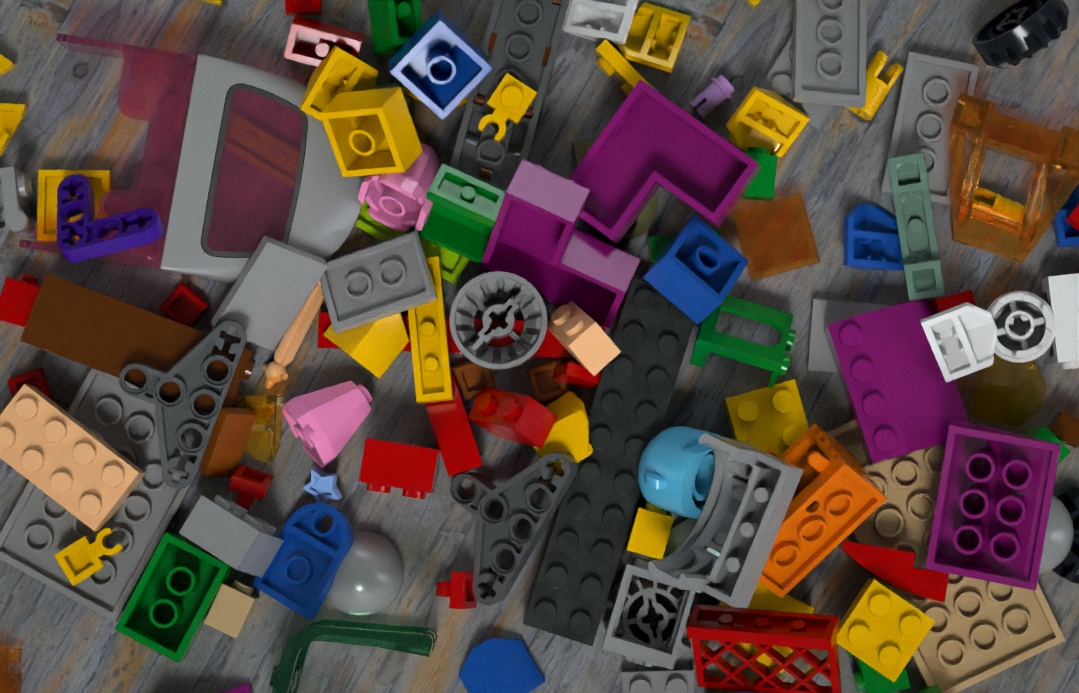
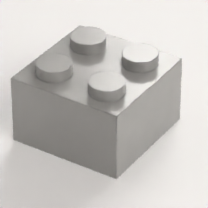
[179,495,284,578]

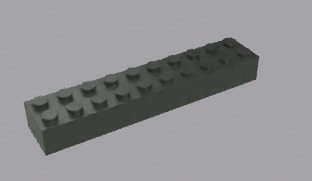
[523,278,695,646]

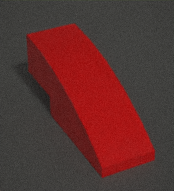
[425,364,484,477]
[838,540,949,603]

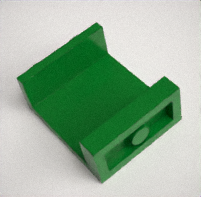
[418,163,506,264]

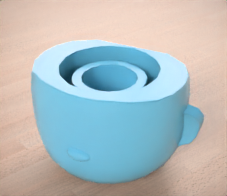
[638,426,741,519]

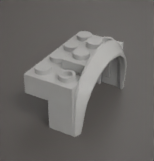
[648,433,804,608]

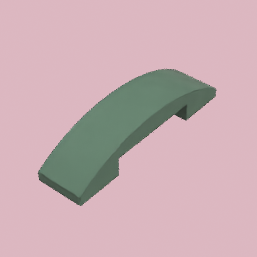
[887,152,945,301]

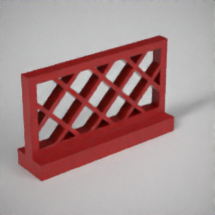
[686,604,842,693]

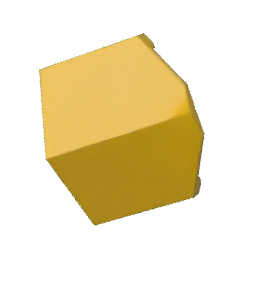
[616,2,691,73]
[299,46,378,121]
[726,86,810,157]
[323,313,410,379]
[533,391,593,477]

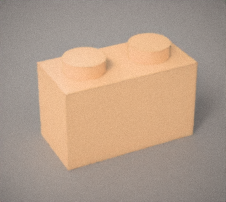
[547,301,621,376]

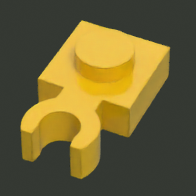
[478,73,537,142]
[54,528,124,586]

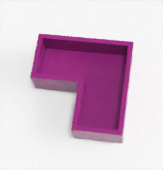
[568,80,761,245]
[479,159,641,329]

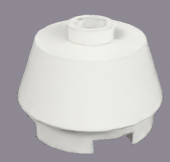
[987,291,1056,363]

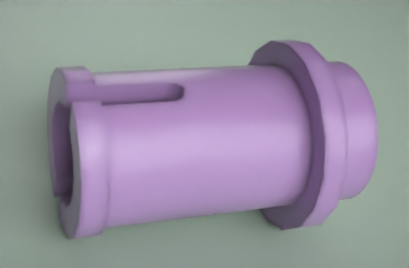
[689,75,735,120]

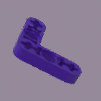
[57,174,164,262]

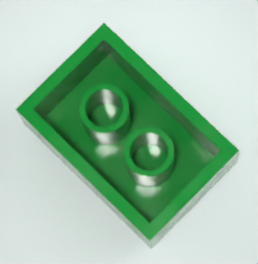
[114,531,233,663]

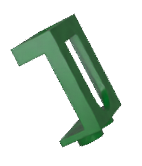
[690,295,796,389]

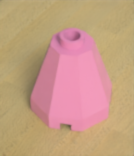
[358,143,440,232]
[280,381,373,468]

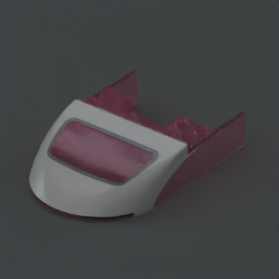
[19,33,365,285]

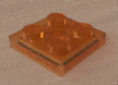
[731,193,820,282]

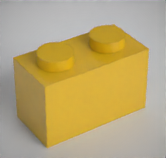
[625,502,674,559]

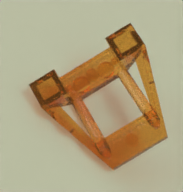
[948,93,1079,263]

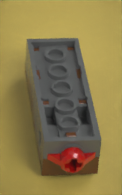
[450,0,572,192]

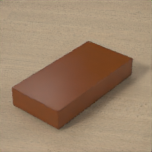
[199,407,257,477]

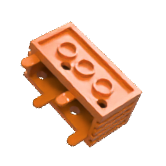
[759,423,887,599]

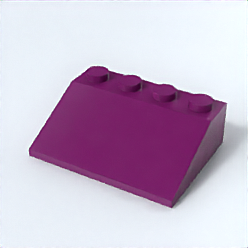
[824,298,969,467]
[925,420,1061,591]

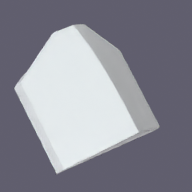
[564,0,638,44]
[920,302,998,383]

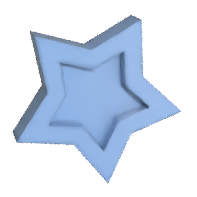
[302,466,343,503]

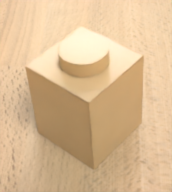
[204,579,259,639]

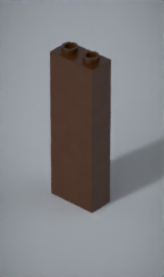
[20,273,256,412]

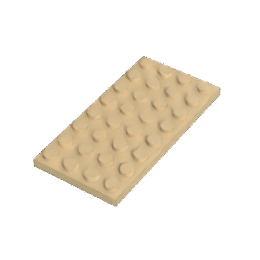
[826,420,1066,693]

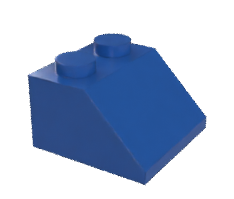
[388,10,493,120]
[643,214,749,325]

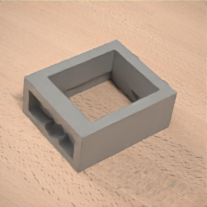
[601,558,696,670]

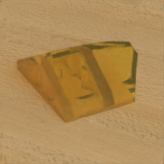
[969,353,1046,427]
[238,395,283,462]

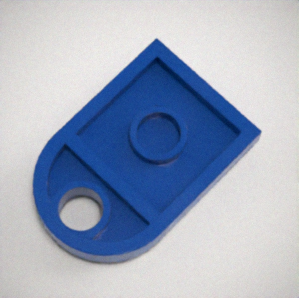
[252,503,353,621]

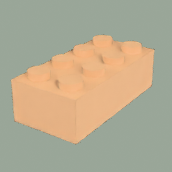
[0,384,146,531]

